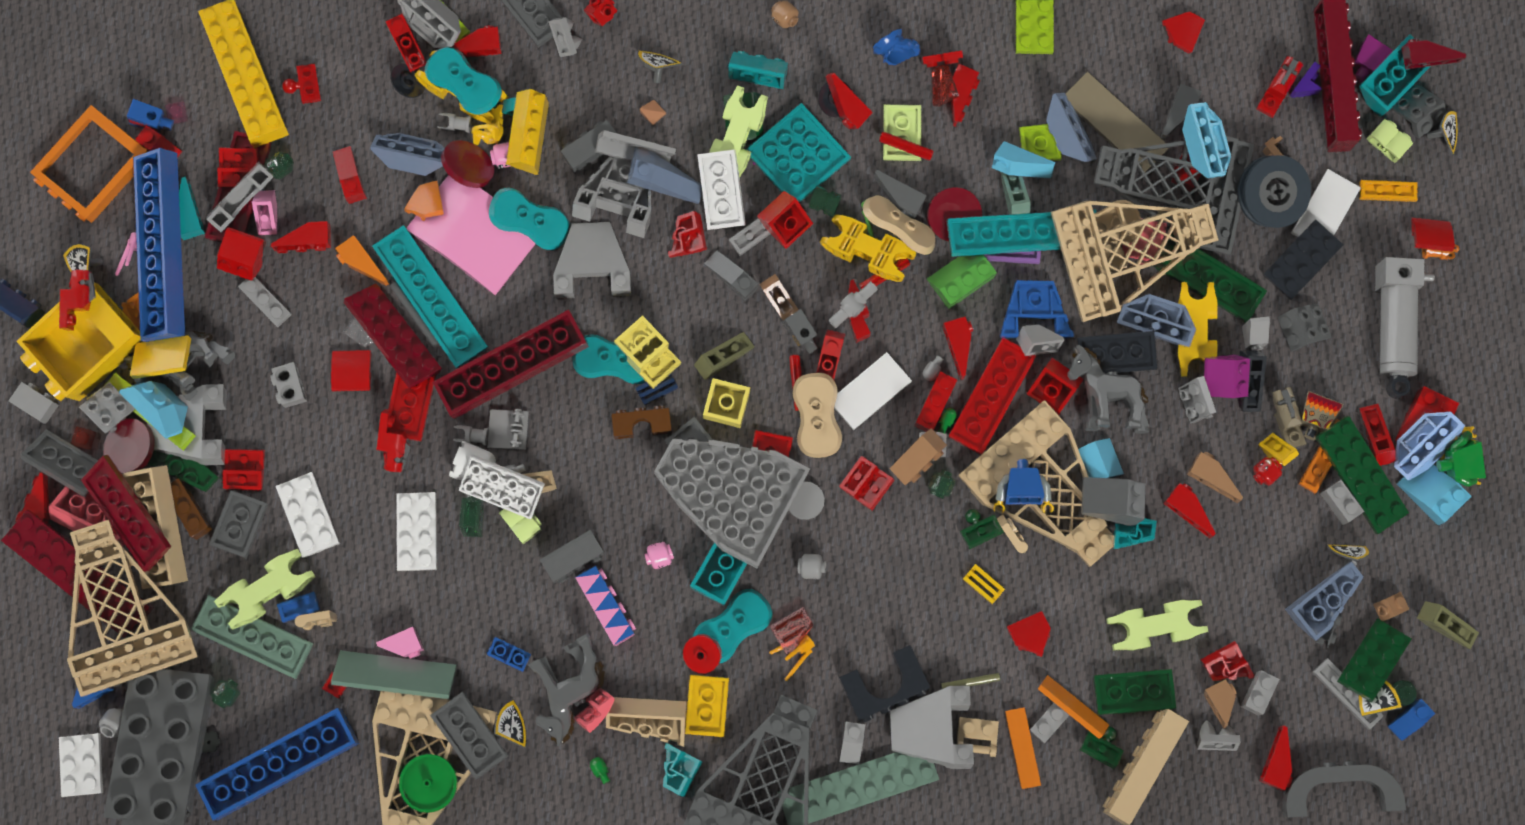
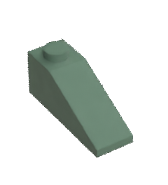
[1000,172,1030,215]

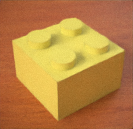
[703,378,750,428]

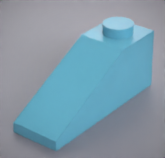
[992,141,1055,178]

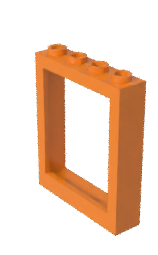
[30,105,148,223]

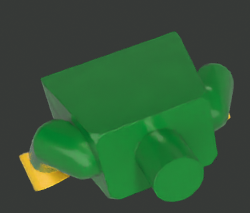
[1436,426,1486,487]

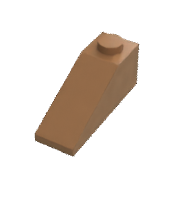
[1187,452,1243,503]

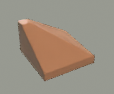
[640,100,666,126]

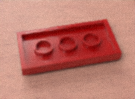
[388,373,437,442]

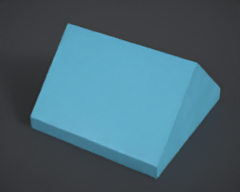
[1078,438,1124,478]

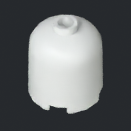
[449,441,496,481]

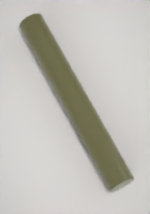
[941,673,1000,689]

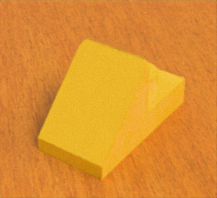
[1258,433,1299,466]

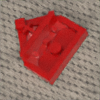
[1162,11,1205,53]
[1007,611,1051,657]

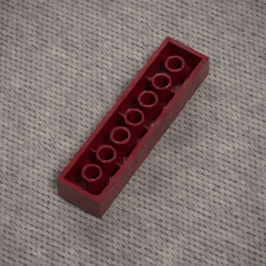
[1314,0,1362,152]
[433,309,589,419]
[1,510,154,638]

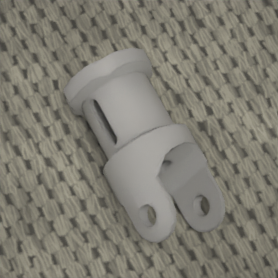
[438,113,472,133]
[453,425,489,445]

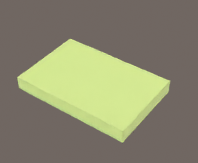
[883,105,921,161]

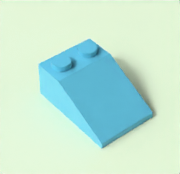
[1397,465,1472,525]

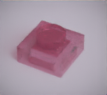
[165,101,188,124]

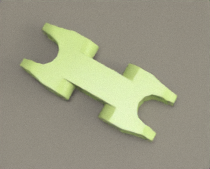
[709,85,768,178]
[214,549,315,630]
[1106,600,1208,651]

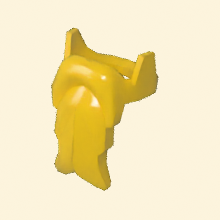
[472,104,503,145]

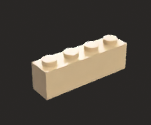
[606,697,686,747]

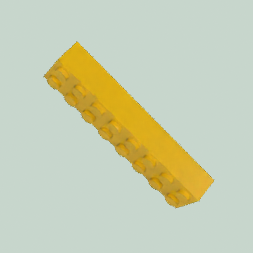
[198,0,289,148]

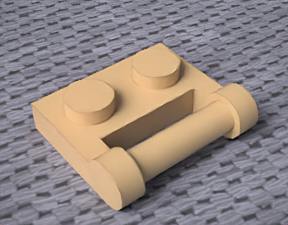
[997,514,1028,553]
[295,610,337,630]
[957,717,999,757]

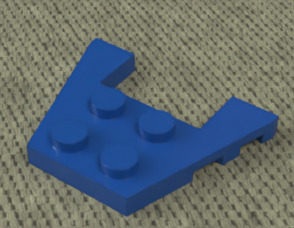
[1000,280,1074,338]

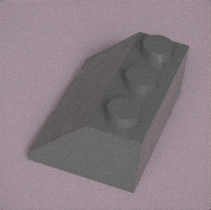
[540,530,605,584]

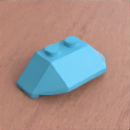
[1182,102,1231,178]
[119,381,188,439]

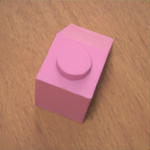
[252,190,277,235]
[376,627,424,659]

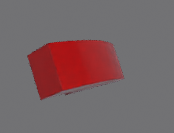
[848,279,871,343]

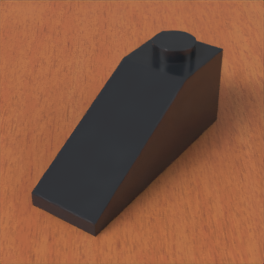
[1239,351,1267,412]

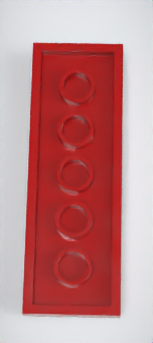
[948,338,1037,455]

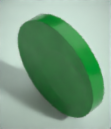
[399,754,458,813]

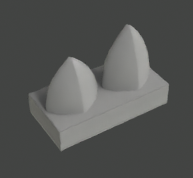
[548,17,582,57]
[1197,720,1241,751]

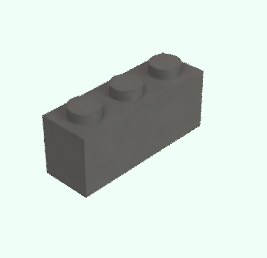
[560,120,616,173]

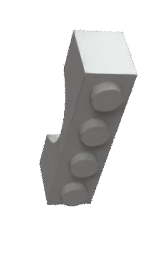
[206,162,274,232]

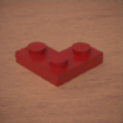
[920,50,963,68]

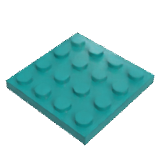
[746,103,851,203]

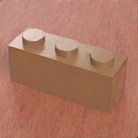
[890,428,947,485]

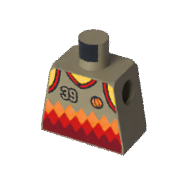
[1302,391,1344,440]

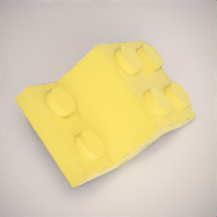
[614,315,681,389]

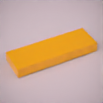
[1359,180,1418,202]

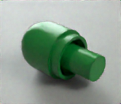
[938,408,956,434]
[590,757,610,784]

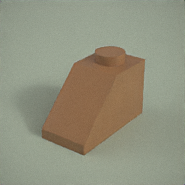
[760,274,798,320]
[1204,679,1237,729]

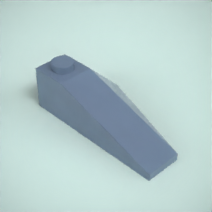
[627,147,702,204]
[1285,561,1363,641]

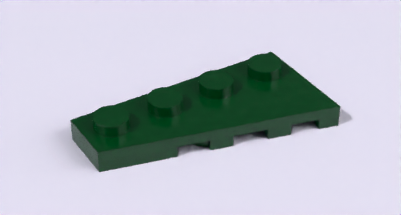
[148,450,219,492]

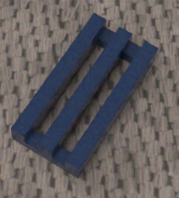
[636,374,678,406]

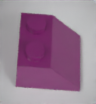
[1204,355,1250,398]

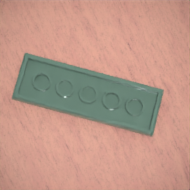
[190,595,314,679]
[331,650,456,699]

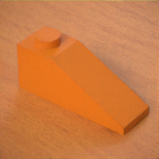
[335,235,389,286]

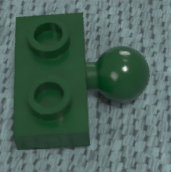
[960,509,1004,550]
[1079,726,1124,769]

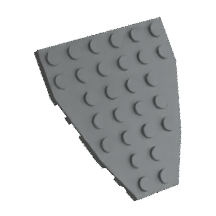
[654,439,810,569]

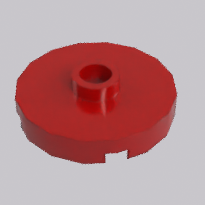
[683,634,722,673]

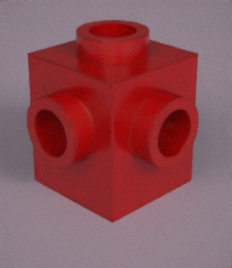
[584,0,618,27]

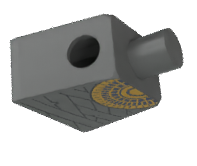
[781,309,819,354]

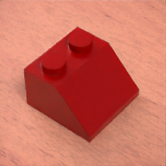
[757,191,813,249]
[217,227,264,281]
[1027,358,1084,415]

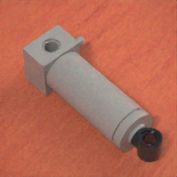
[1375,257,1435,399]

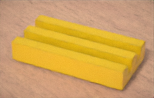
[963,564,1005,604]

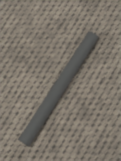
[390,282,439,347]

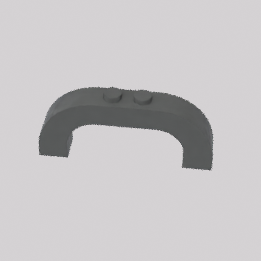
[1282,761,1406,818]

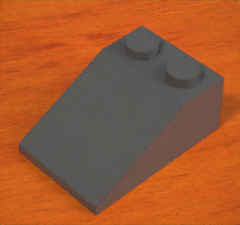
[1081,477,1146,527]

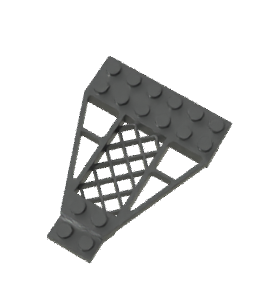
[1094,136,1254,255]
[683,695,818,825]

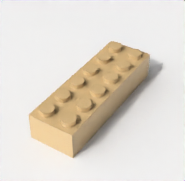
[122,466,188,589]
[1103,709,1189,825]

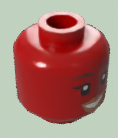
[1253,457,1282,486]

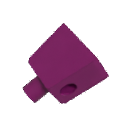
[1354,34,1393,83]

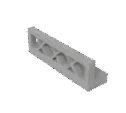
[595,130,676,163]

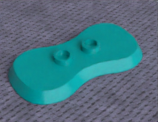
[425,47,502,115]
[489,188,569,250]
[572,334,646,384]
[693,589,773,664]

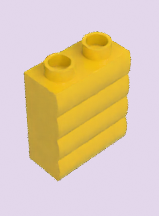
[17,282,144,401]

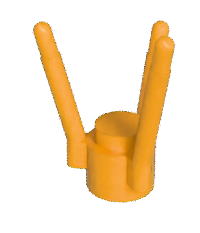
[769,634,815,681]

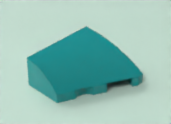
[1113,518,1157,549]
[663,743,702,797]

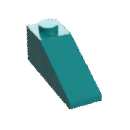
[179,177,205,240]

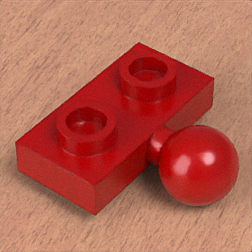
[282,64,321,104]

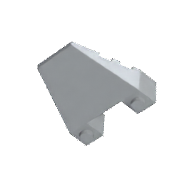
[572,156,651,238]
[553,222,632,299]
[147,384,227,465]
[890,686,974,769]

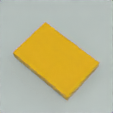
[130,335,191,379]
[685,675,729,737]

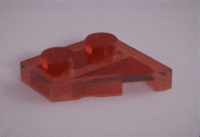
[932,65,959,107]
[769,607,813,656]

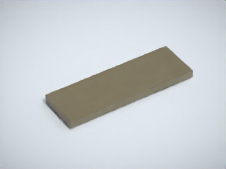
[1066,72,1169,172]

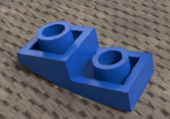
[486,637,531,672]

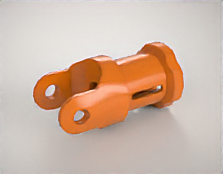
[1422,244,1459,260]

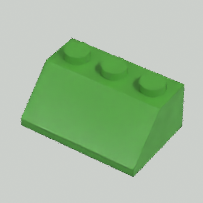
[926,255,997,309]

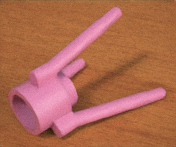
[115,232,137,276]

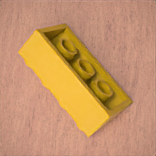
[506,89,549,175]

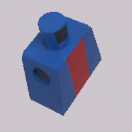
[127,99,174,133]

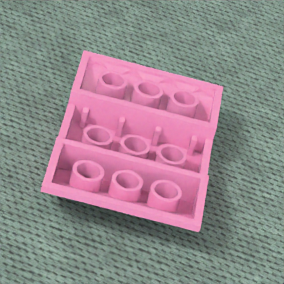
[406,175,535,295]

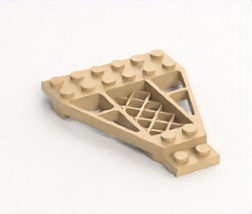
[1051,201,1218,322]
[958,400,1114,567]
[67,520,198,697]
[372,691,498,825]

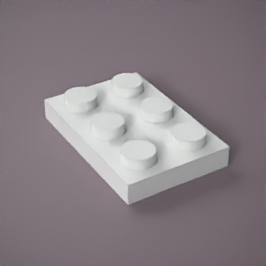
[59,733,103,797]

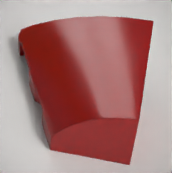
[668,211,707,258]
[1200,641,1255,681]

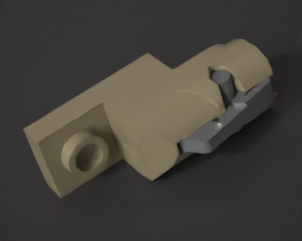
[1272,387,1306,448]

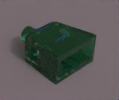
[459,495,484,537]

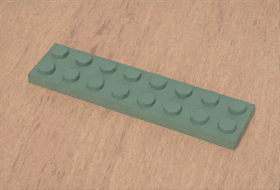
[777,752,939,825]

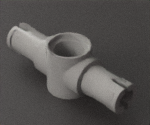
[828,281,878,328]

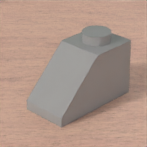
[1242,317,1270,351]
[1016,325,1064,356]
[839,722,866,765]

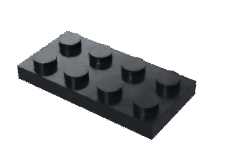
[1263,219,1344,300]
[1077,331,1158,374]

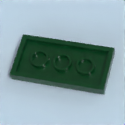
[1337,618,1412,703]
[1093,669,1177,715]

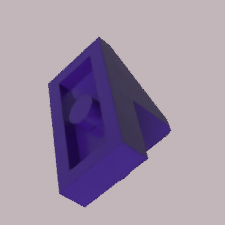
[1289,62,1322,98]

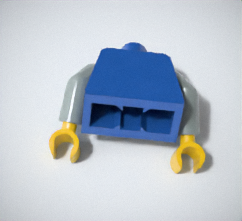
[993,459,1054,514]

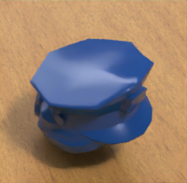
[873,29,920,65]

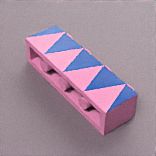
[575,566,636,646]

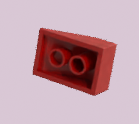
[1395,386,1459,441]

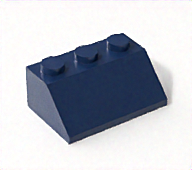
[0,278,45,329]

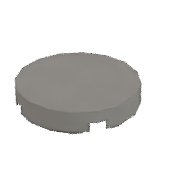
[788,482,824,520]

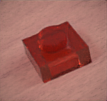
[71,426,96,450]

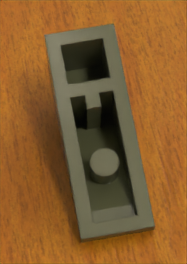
[694,332,754,380]
[1417,601,1479,649]

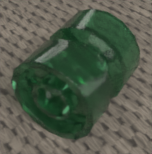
[808,185,842,217]

